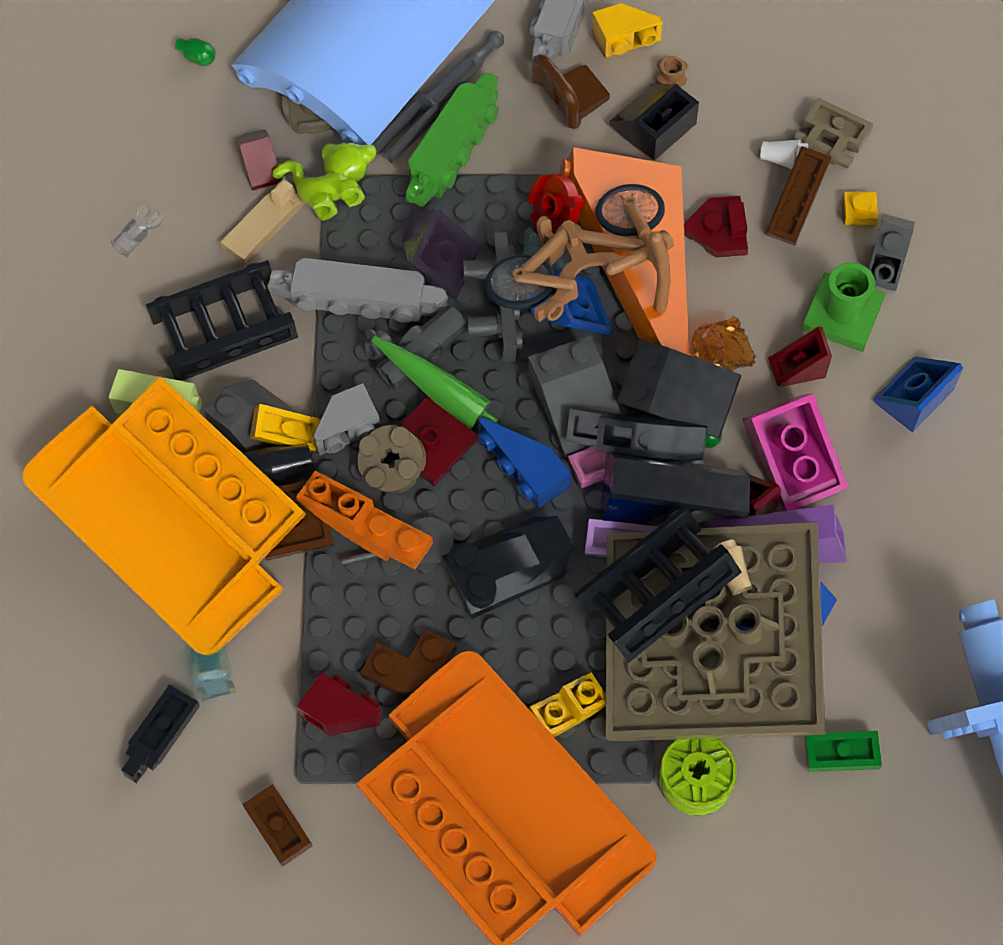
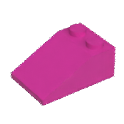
[742,394,849,511]

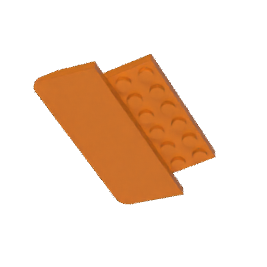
[356,651,656,945]

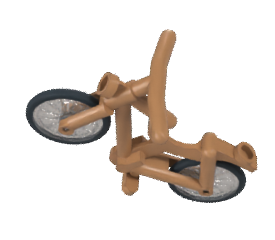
[485,184,674,322]

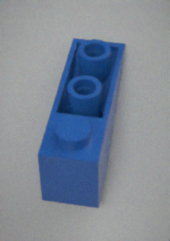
[477,417,571,509]

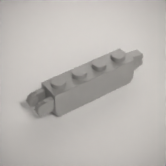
[530,0,590,62]
[268,258,448,323]

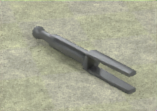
[371,31,504,163]

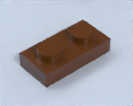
[242,784,313,867]

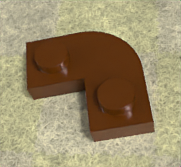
[360,629,457,696]

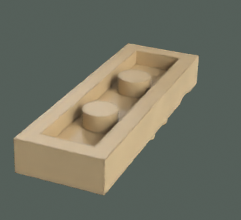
[220,179,305,265]

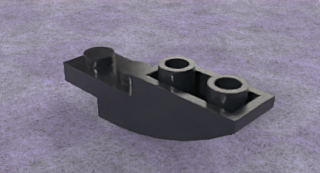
[566,406,708,460]

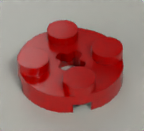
[528,173,585,235]

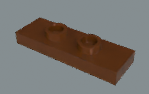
[766,146,831,246]

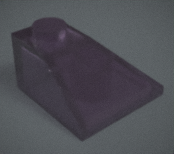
[402,208,481,298]

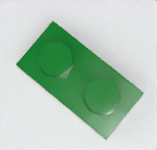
[804,731,882,772]

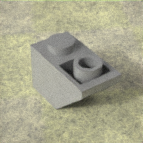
[314,383,381,455]

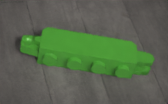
[406,72,499,207]

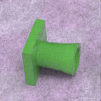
[802,262,886,352]

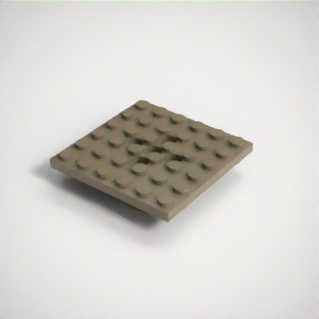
[606,522,826,741]

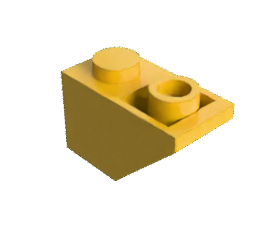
[592,3,663,58]

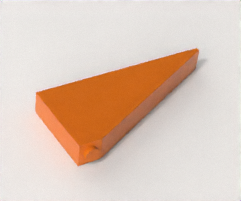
[559,147,689,355]

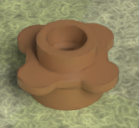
[657,56,688,86]

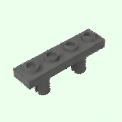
[463,232,522,362]

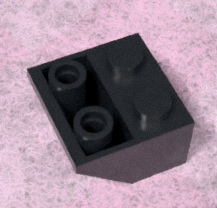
[609,84,699,161]

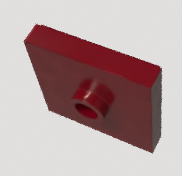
[390,397,478,486]

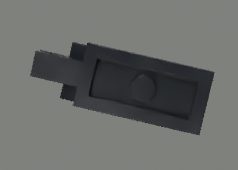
[121,685,200,784]

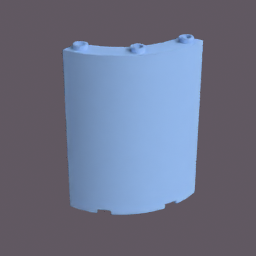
[231,0,495,145]

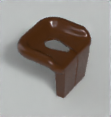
[532,54,610,129]

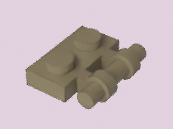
[793,98,873,168]

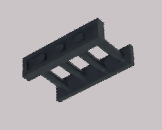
[146,260,298,381]
[574,506,742,662]

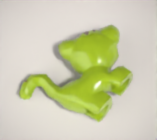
[273,142,376,221]

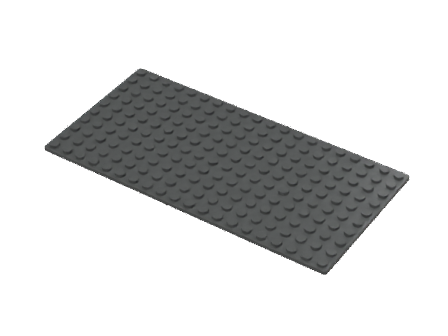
[296,174,655,784]

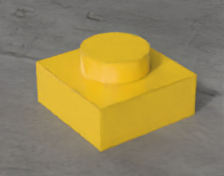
[843,192,878,226]

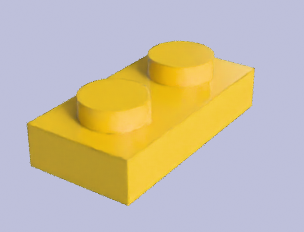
[250,404,321,453]

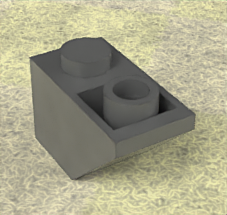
[868,214,915,291]

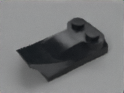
[442,515,575,619]

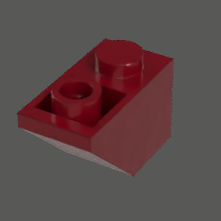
[297,672,383,736]

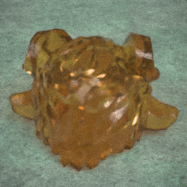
[689,316,756,371]

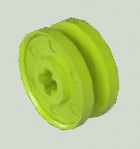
[659,738,737,816]

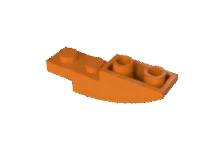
[296,471,433,570]

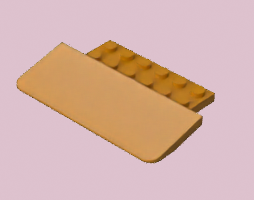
[23,376,306,655]

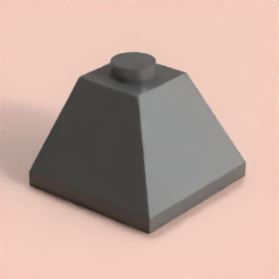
[204,379,298,453]

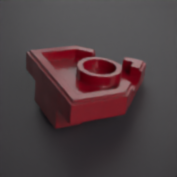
[684,195,748,258]

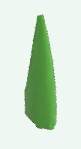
[371,336,499,429]

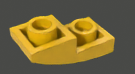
[529,672,606,737]

